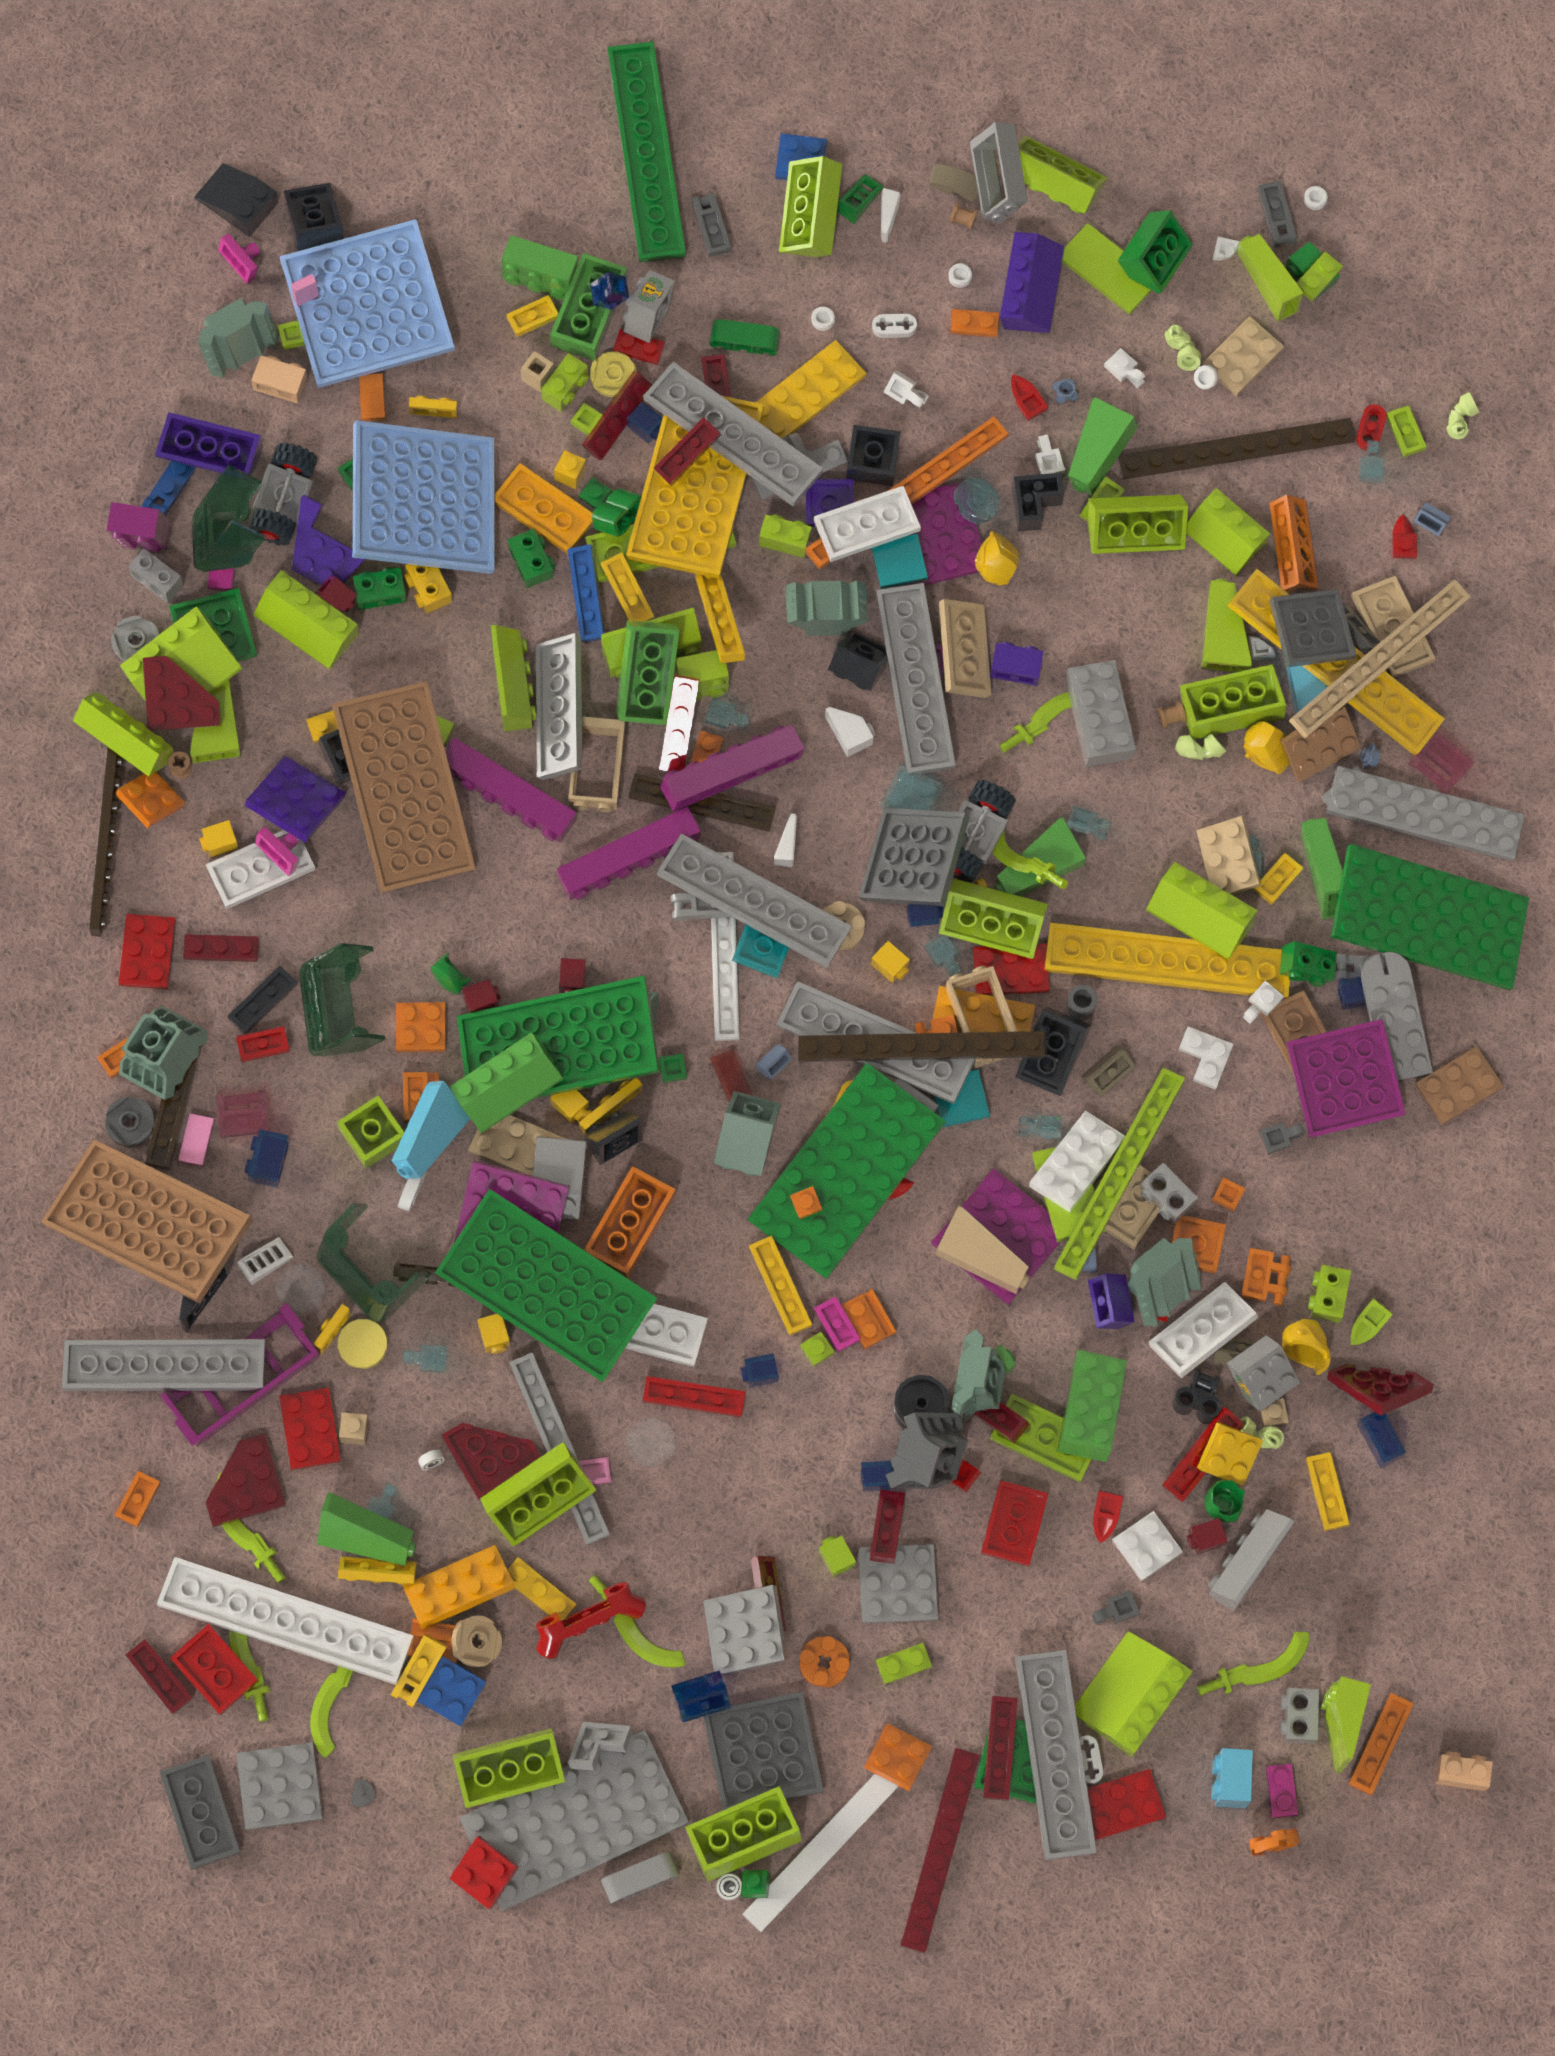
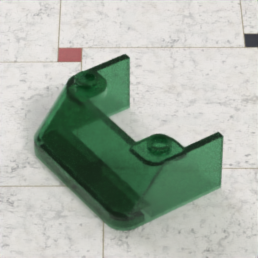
[192,465,265,572]
[299,943,385,1057]
[316,1203,431,1322]

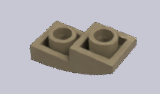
[928,164,978,201]

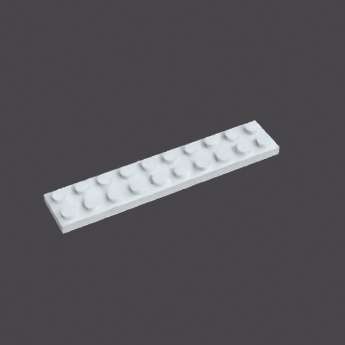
[157,1557,414,1685]

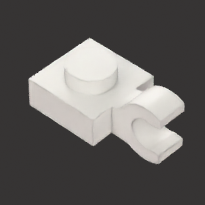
[1104,348,1145,388]
[884,371,929,407]
[1035,435,1065,474]
[1243,981,1284,1024]

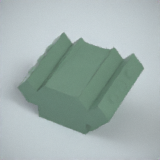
[198,298,279,378]
[786,581,868,636]
[119,1005,208,1100]
[1128,1238,1201,1326]
[951,1329,1006,1423]

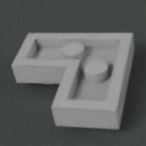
[568,1722,633,1771]

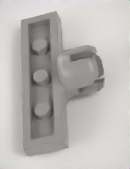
[751,433,848,500]

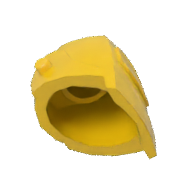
[975,531,1020,586]
[1243,721,1290,774]
[1282,1319,1331,1375]

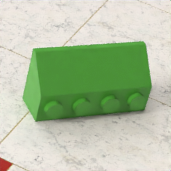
[450,1032,564,1133]

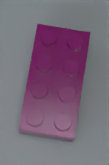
[106,502,172,553]

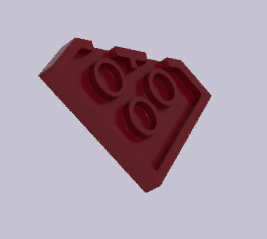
[143,656,222,731]
[1327,1364,1434,1415]
[441,1423,541,1501]
[205,1434,286,1528]

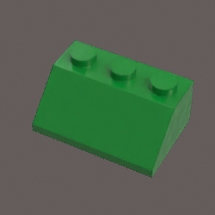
[1118,210,1193,294]

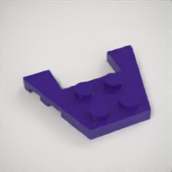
[292,495,367,586]

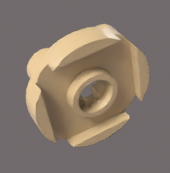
[823,901,865,951]
[451,1616,502,1667]

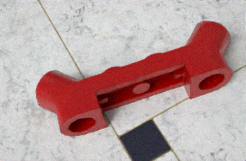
[536,1582,646,1659]

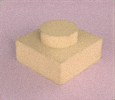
[1260,1398,1289,1427]

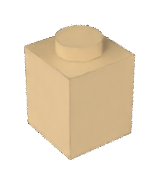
[521,351,554,393]
[339,1412,368,1445]

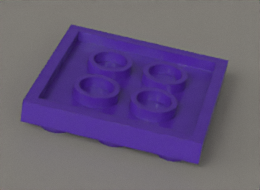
[244,756,346,843]

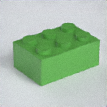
[501,235,578,300]

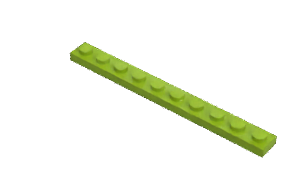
[1054,1068,1185,1280]

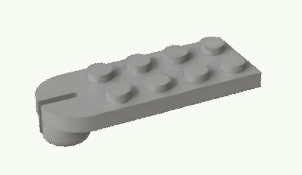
[1361,952,1433,1081]

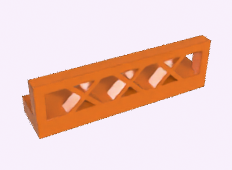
[1269,495,1318,593]

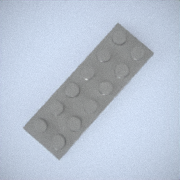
[536,633,582,781]

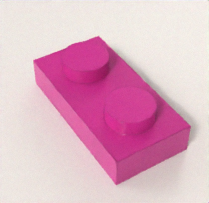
[814,1296,860,1353]
[1266,1764,1298,1818]

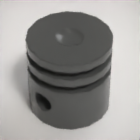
[1066,984,1097,1020]

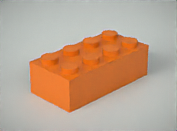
[584,1166,676,1279]

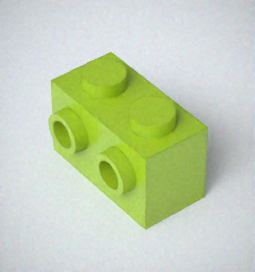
[541,353,589,412]
[759,514,812,558]
[1308,1265,1351,1323]

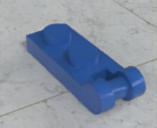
[142,461,197,516]

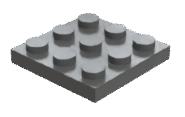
[1269,589,1356,667]

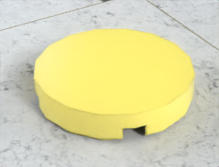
[590,351,637,397]
[338,1319,387,1369]

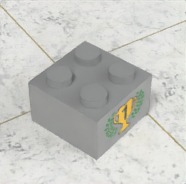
[623,270,675,343]
[1226,1335,1300,1411]

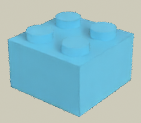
[1211,1748,1253,1808]

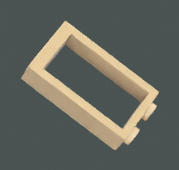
[569,717,625,812]
[945,966,1017,1068]

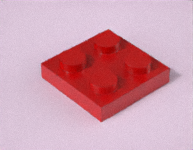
[449,1836,520,1909]

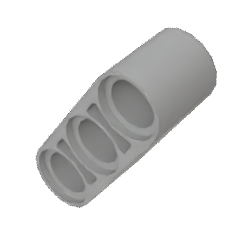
[601,1852,680,1905]

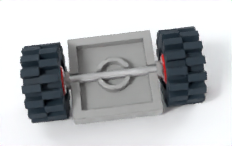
[248,442,318,546]
[953,780,1016,883]

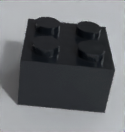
[846,425,901,486]

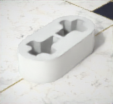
[872,314,917,338]
[398,1171,427,1212]
[1080,1736,1103,1785]

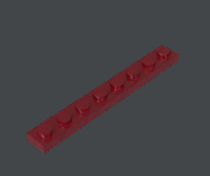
[900,1748,980,1953]

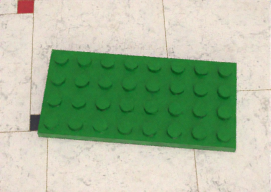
[1331,844,1529,990]
[457,976,660,1099]
[747,1063,946,1280]
[435,1189,657,1382]

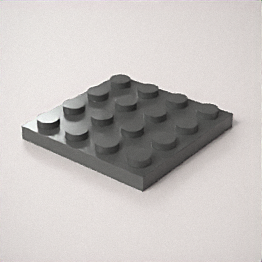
[859,808,970,906]
[702,1692,824,1810]

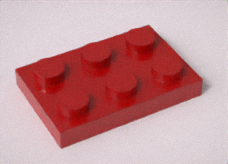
[118,914,176,990]
[973,943,1049,995]
[279,1387,341,1470]
[981,1480,1049,1567]
[170,1624,259,1715]
[1087,1769,1166,1841]

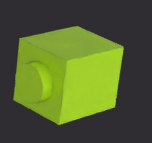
[819,1535,856,1578]

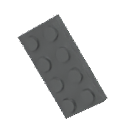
[160,1755,241,1870]

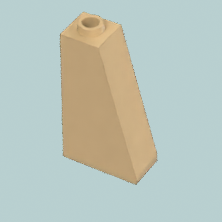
[936,1206,1030,1294]

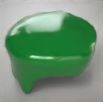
[431,953,471,995]
[1204,1480,1245,1522]

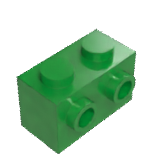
[507,529,556,588]
[353,567,406,611]
[1280,941,1337,987]

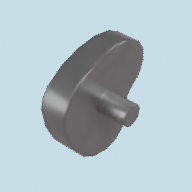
[350,1780,376,1807]

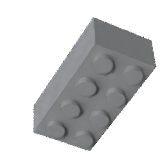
[1065,660,1136,767]

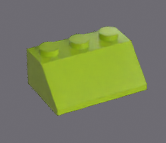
[1186,488,1270,576]

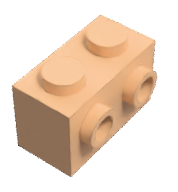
[251,356,307,404]
[1435,1751,1493,1791]

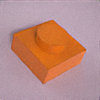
[1212,1177,1246,1212]
[790,1186,822,1219]

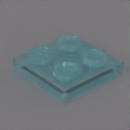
[880,765,944,810]

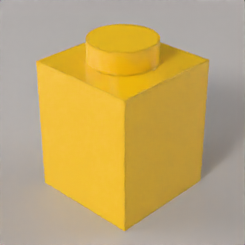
[554,450,586,489]
[199,820,238,858]
[871,941,910,983]
[550,1090,589,1124]
[477,1314,510,1354]

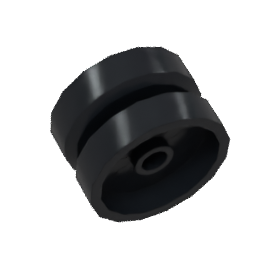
[893,1375,949,1430]

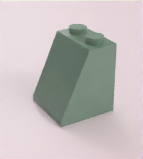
[713,1091,781,1176]

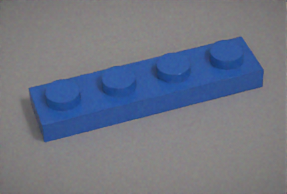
[567,544,605,643]

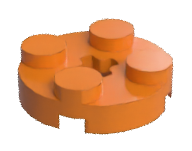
[799,1636,850,1688]
[1249,1828,1301,1857]

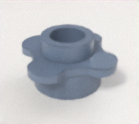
[1052,379,1079,404]
[1360,743,1380,769]

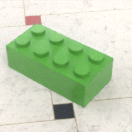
[550,253,627,361]
[616,620,679,725]
[1057,1350,1127,1462]

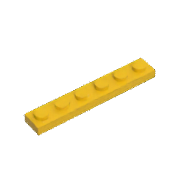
[694,574,745,663]

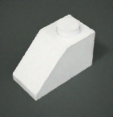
[825,707,875,757]

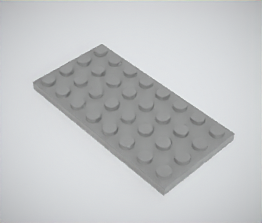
[459,1730,689,1912]

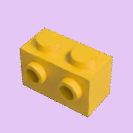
[403,564,452,614]

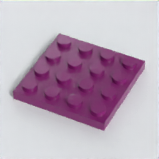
[896,482,982,587]
[1286,1019,1406,1138]
[454,1160,570,1242]
[931,1168,1061,1306]

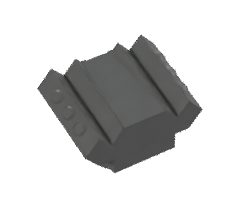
[886,1412,968,1489]

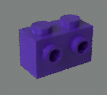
[990,642,1044,686]
[1088,1273,1135,1329]

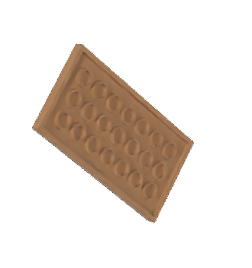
[332,681,476,893]
[41,1140,253,1303]

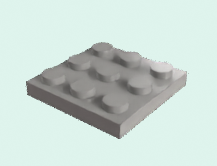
[858,1544,938,1624]
[704,1585,788,1676]
[236,1742,323,1830]

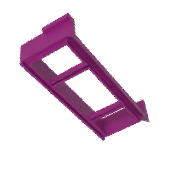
[160,1303,319,1447]

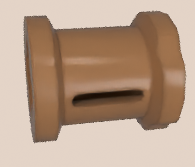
[949,202,979,230]
[1157,702,1186,729]
[168,751,192,779]

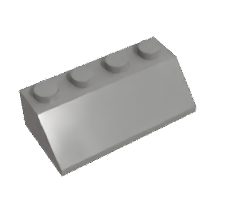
[1208,1509,1295,1612]

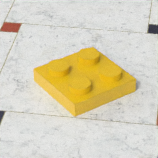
[1197,1422,1263,1486]

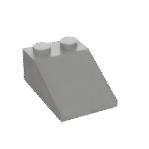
[533,1136,586,1219]

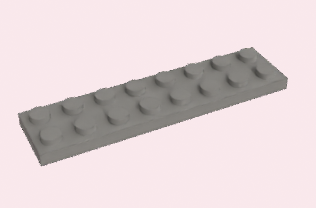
[643,362,823,507]
[876,583,955,776]
[1326,766,1524,861]
[657,834,852,968]
[776,981,975,1104]
[62,1339,266,1391]
[1015,1650,1097,1861]

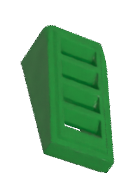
[837,174,884,224]

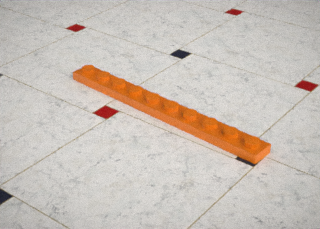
[805,416,1009,570]

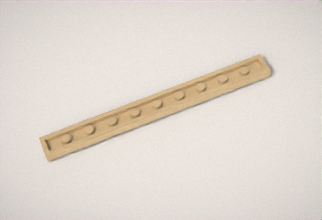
[1289,579,1471,738]

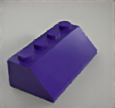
[1000,232,1065,333]
[155,412,262,480]

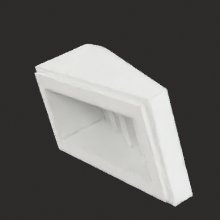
[881,188,901,243]
[774,814,797,867]
[237,1237,293,1285]

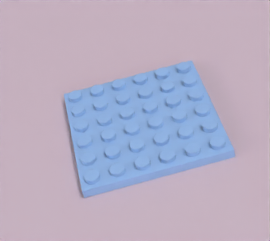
[280,219,455,388]
[353,420,494,574]

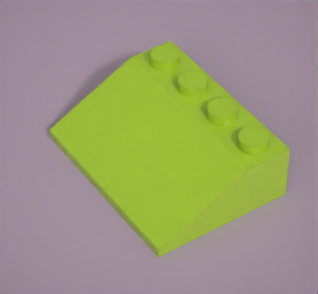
[120,607,243,701]
[1075,1631,1193,1757]
[1320,1676,1371,1774]

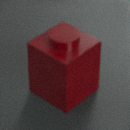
[315,575,357,613]
[559,958,586,993]
[462,979,501,1013]
[1187,1518,1228,1555]

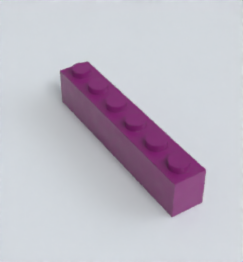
[660,724,805,812]
[445,737,577,843]
[557,806,701,900]

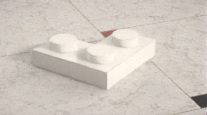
[1179,1027,1233,1090]

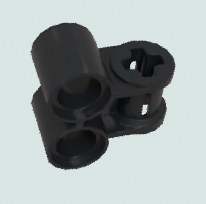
[1172,1368,1221,1424]

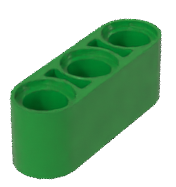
[709,319,780,356]

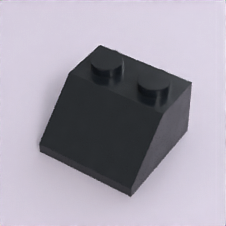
[828,629,888,691]

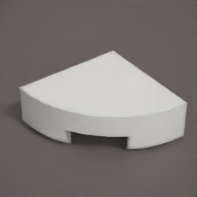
[1212,236,1240,261]
[1248,636,1276,661]

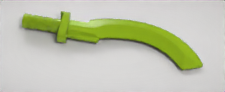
[999,692,1072,753]
[992,830,1068,889]
[216,1472,286,1584]
[589,1575,686,1668]
[229,1630,270,1722]
[1197,1632,1310,1696]
[310,1666,353,1758]

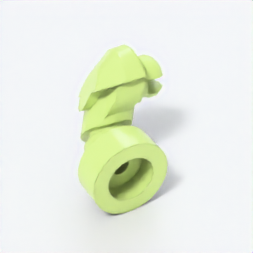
[1165,325,1201,371]
[1447,392,1480,439]
[1175,733,1227,760]
[1240,1416,1284,1449]

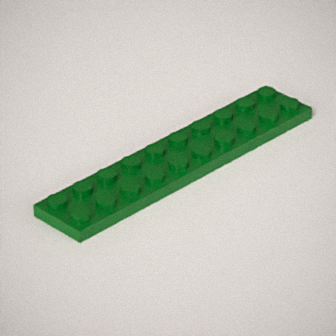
[607,42,686,263]

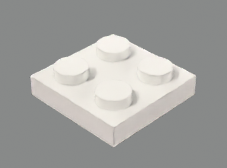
[1112,1511,1183,1581]

